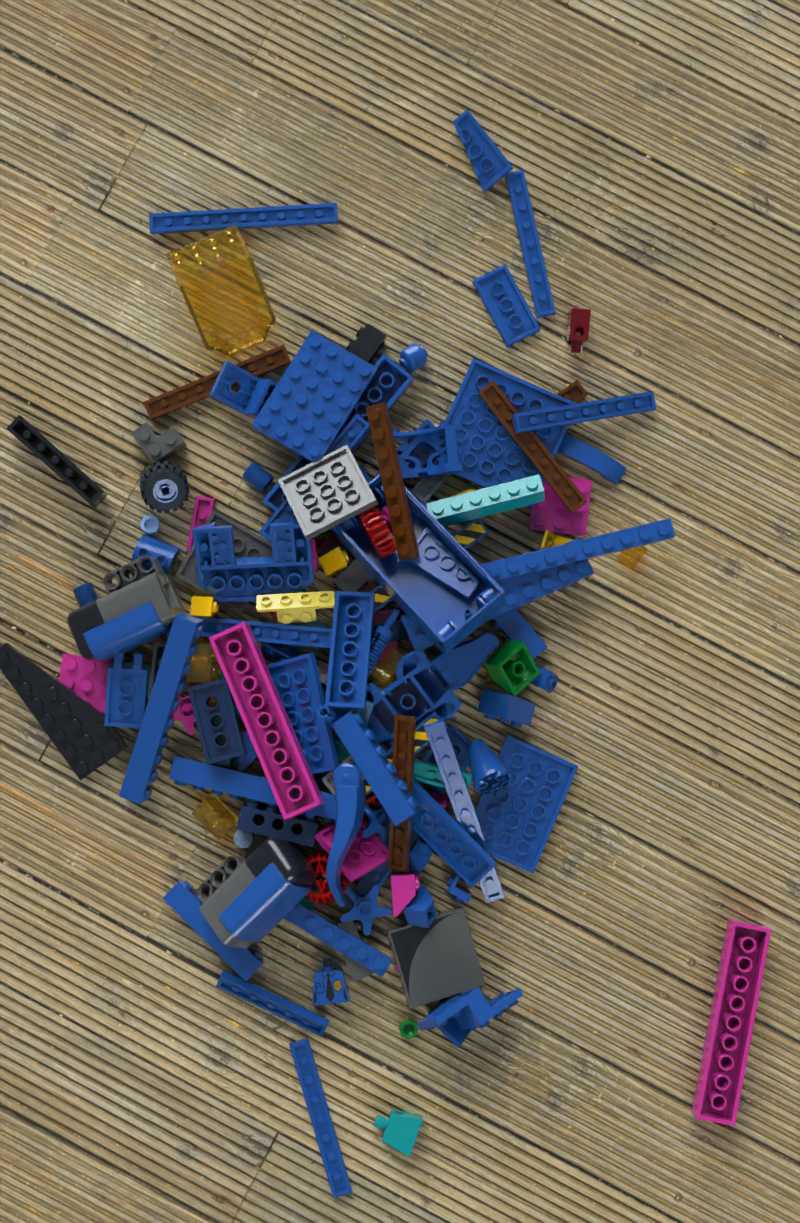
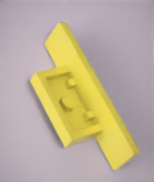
[256,591,335,624]

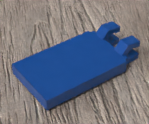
[104,652,148,728]

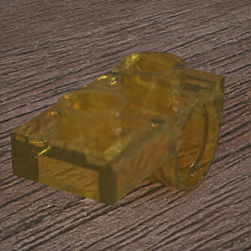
[369,648,404,689]

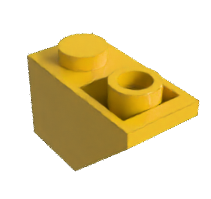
[319,547,349,578]
[190,596,220,618]

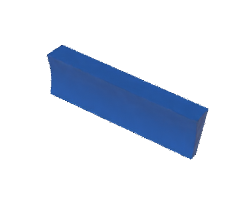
[325,591,375,710]

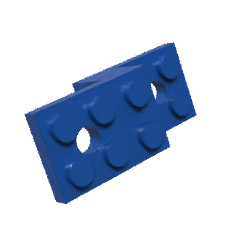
[209,361,277,420]
[416,987,523,1031]

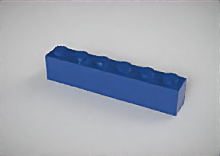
[331,710,420,826]
[163,879,264,981]

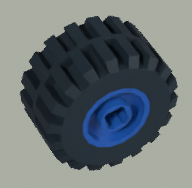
[139,461,190,514]

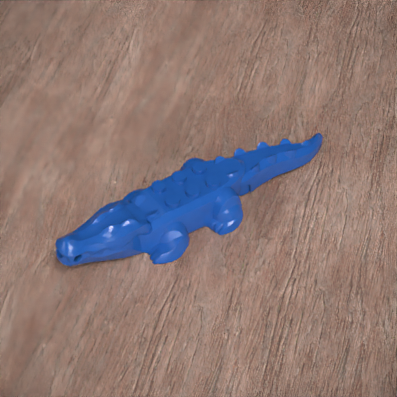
[313,631,499,785]

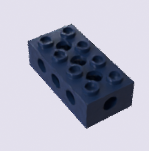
[188,678,247,764]
[236,802,320,847]

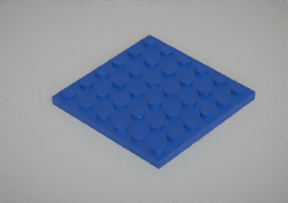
[427,358,577,509]

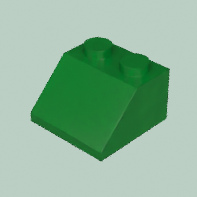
[484,640,540,696]

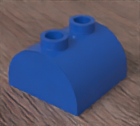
[131,535,180,576]

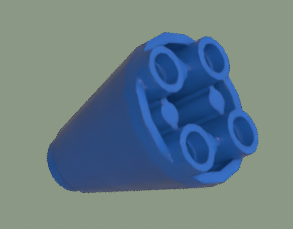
[469,739,511,796]

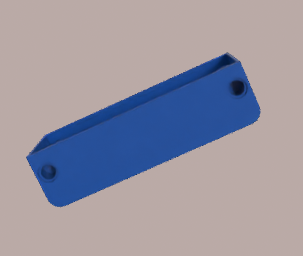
[331,474,506,655]

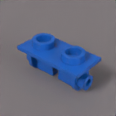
[261,642,300,662]

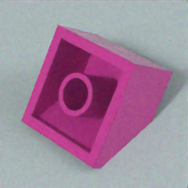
[391,872,419,916]

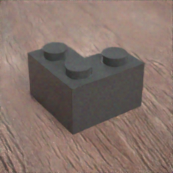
[131,422,187,466]

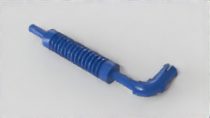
[318,608,400,724]

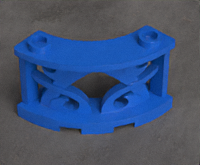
[392,422,463,481]

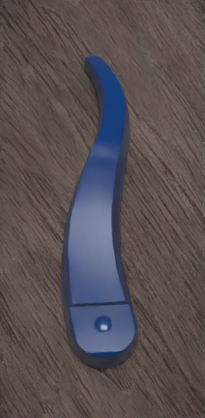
[326,762,366,906]

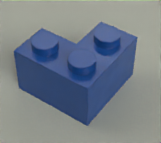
[477,689,536,728]

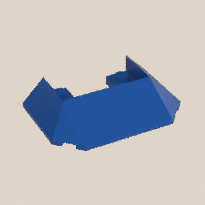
[192,518,314,603]

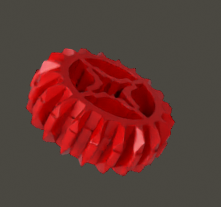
[359,506,396,558]
[305,851,350,904]

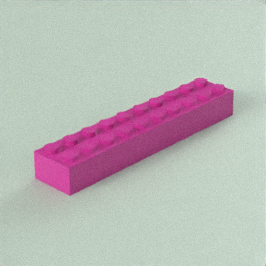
[209,622,325,820]
[691,919,771,1126]

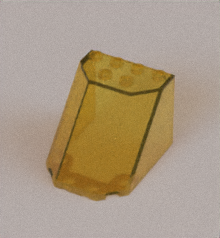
[166,225,276,356]

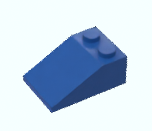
[420,725,471,796]

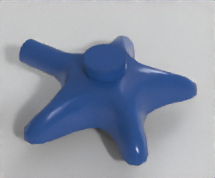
[362,804,390,846]
[340,884,392,936]

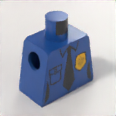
[312,958,350,1005]

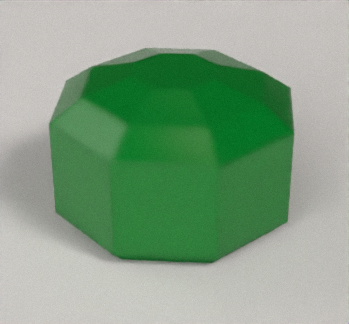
[399,1018,419,1039]

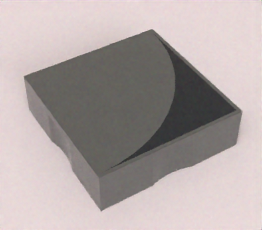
[386,907,486,1009]

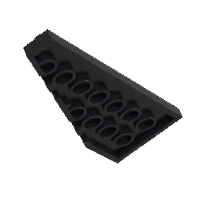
[0,643,129,781]

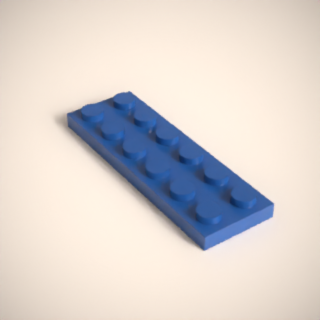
[411,779,497,888]

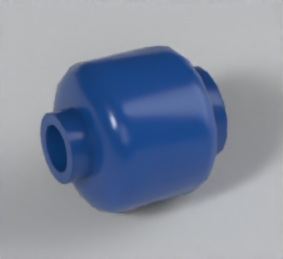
[399,343,428,372]

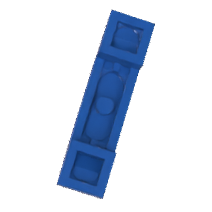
[557,434,626,485]

